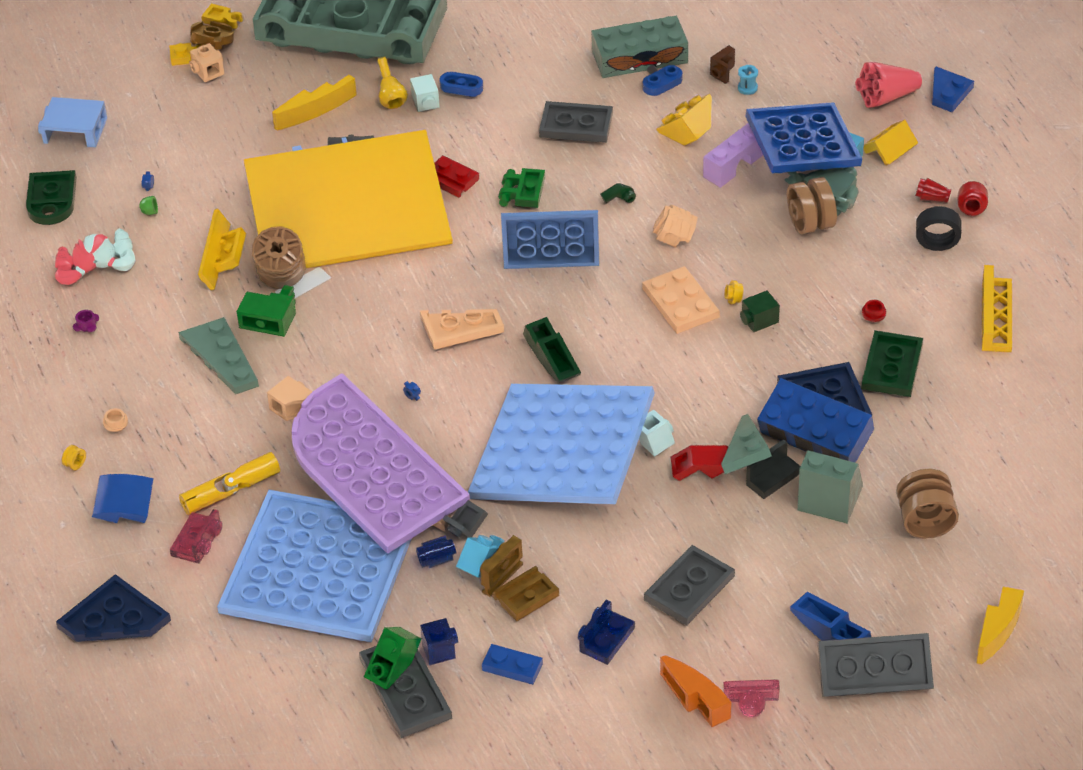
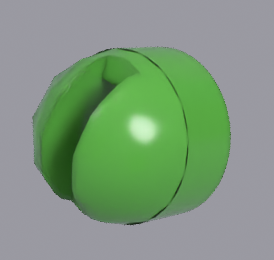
[139,196,158,215]

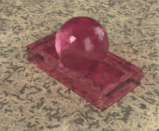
[723,679,780,717]

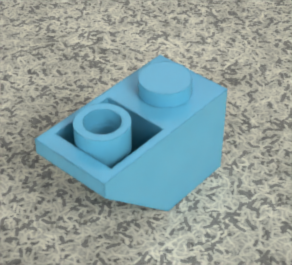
[456,535,505,578]

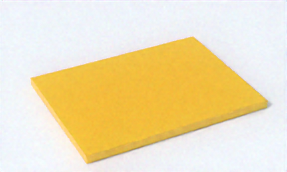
[244,130,453,268]

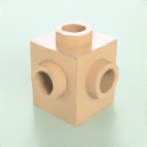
[189,43,224,82]

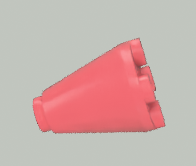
[855,62,922,108]

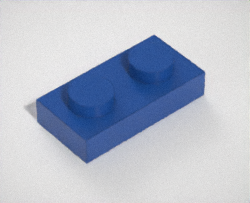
[482,644,543,685]

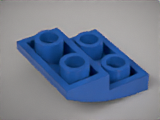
[92,474,154,523]

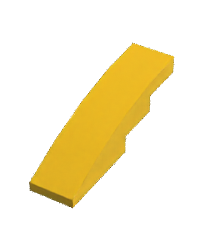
[272,74,357,131]

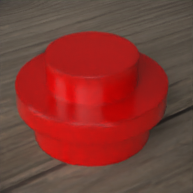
[862,300,886,322]

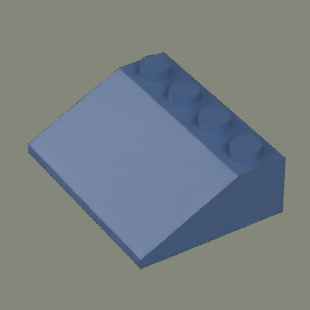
[501,210,599,269]

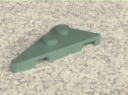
[721,414,771,474]

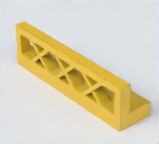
[982,265,1012,352]

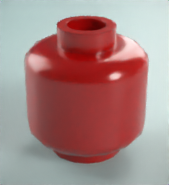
[957,181,988,216]

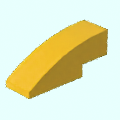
[977,586,1024,664]

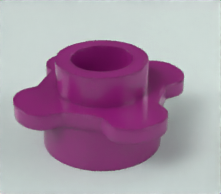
[73,310,99,332]

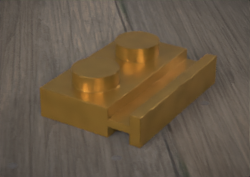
[480,535,523,597]
[493,566,559,621]

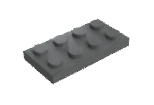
[817,633,934,697]
[359,646,452,738]

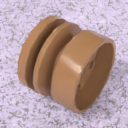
[252,226,306,289]
[896,468,959,539]

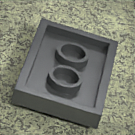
[539,101,613,143]
[644,545,735,626]

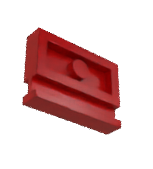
[434,155,479,198]

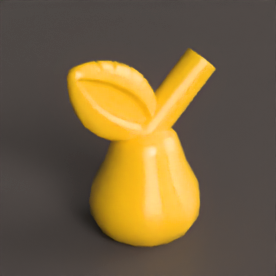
[377,57,408,109]

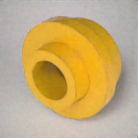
[724,280,743,305]

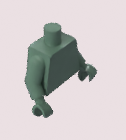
[785,167,859,216]

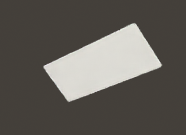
[275,267,331,299]

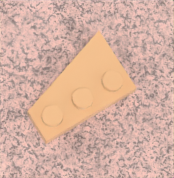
[420,309,504,350]

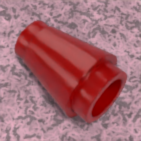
[915,178,952,203]

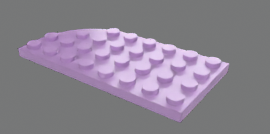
[292,373,470,554]

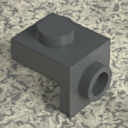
[443,500,488,538]

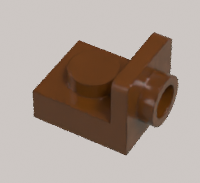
[710,45,735,84]

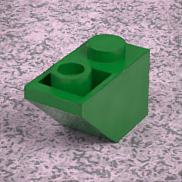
[364,627,422,689]

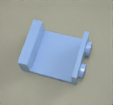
[38,97,107,148]

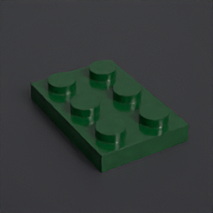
[861,330,923,397]

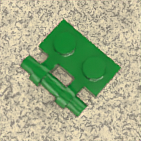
[498,168,545,208]

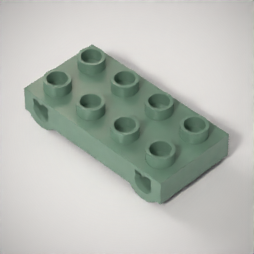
[253,0,447,64]

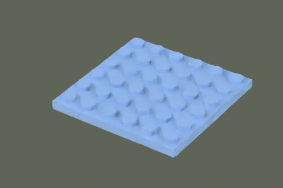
[468,384,655,504]
[217,490,411,643]

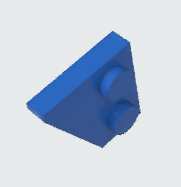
[932,66,974,112]

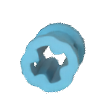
[738,65,758,95]

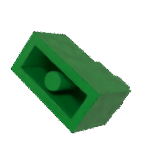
[236,285,296,337]

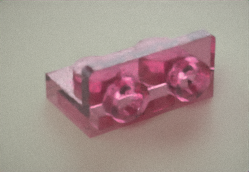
[170,509,223,564]

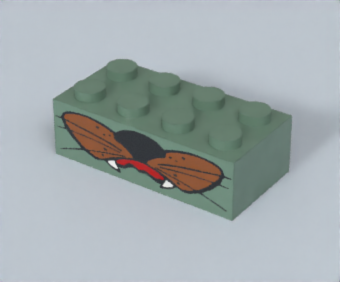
[591,15,688,78]

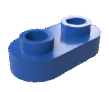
[643,65,683,96]
[439,72,483,97]

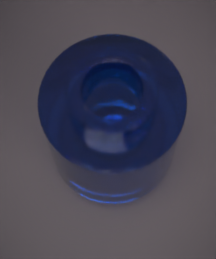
[416,535,457,568]

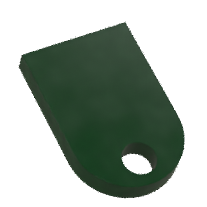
[26,170,77,225]

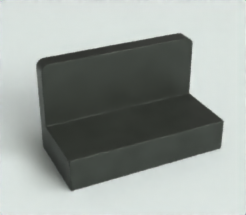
[746,440,801,499]

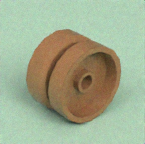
[787,177,837,235]

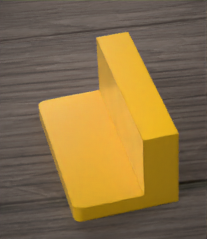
[863,120,918,165]

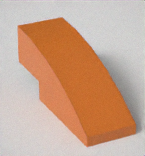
[660,655,731,727]

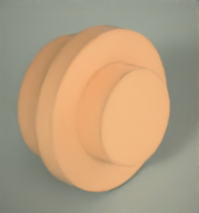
[103,408,128,432]

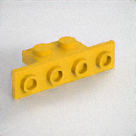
[198,209,246,290]

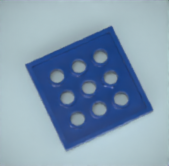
[745,102,862,173]

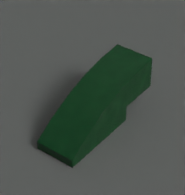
[523,317,581,383]

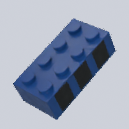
[757,378,874,463]

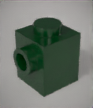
[740,290,780,332]

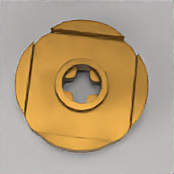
[190,21,234,50]

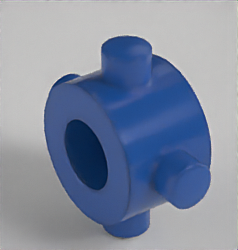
[141,171,154,191]
[403,381,421,401]

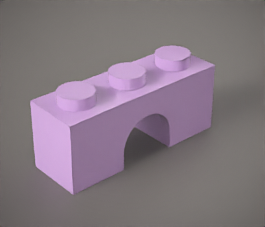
[703,123,763,188]

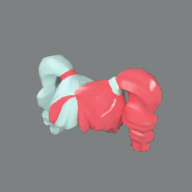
[55,228,136,285]

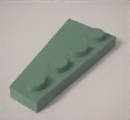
[178,317,259,394]

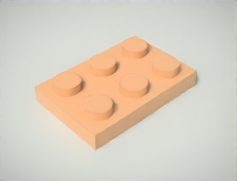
[642,266,720,334]

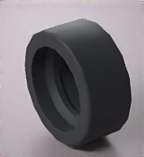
[916,206,962,251]

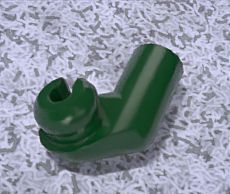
[600,183,636,203]

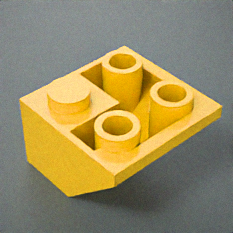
[656,94,712,146]

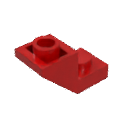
[670,445,728,481]

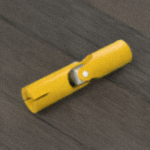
[179,452,280,515]

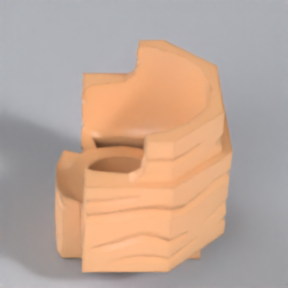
[653,205,698,248]

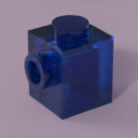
[420,618,458,665]

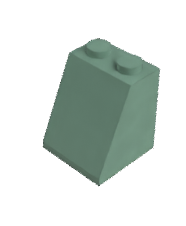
[798,450,863,524]

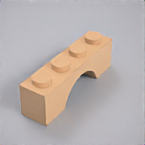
[267,376,312,421]

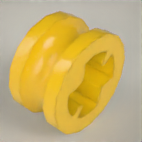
[62,445,86,470]

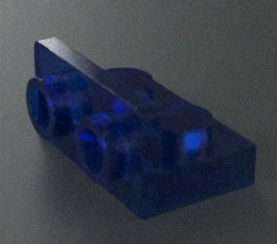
[577,599,635,665]

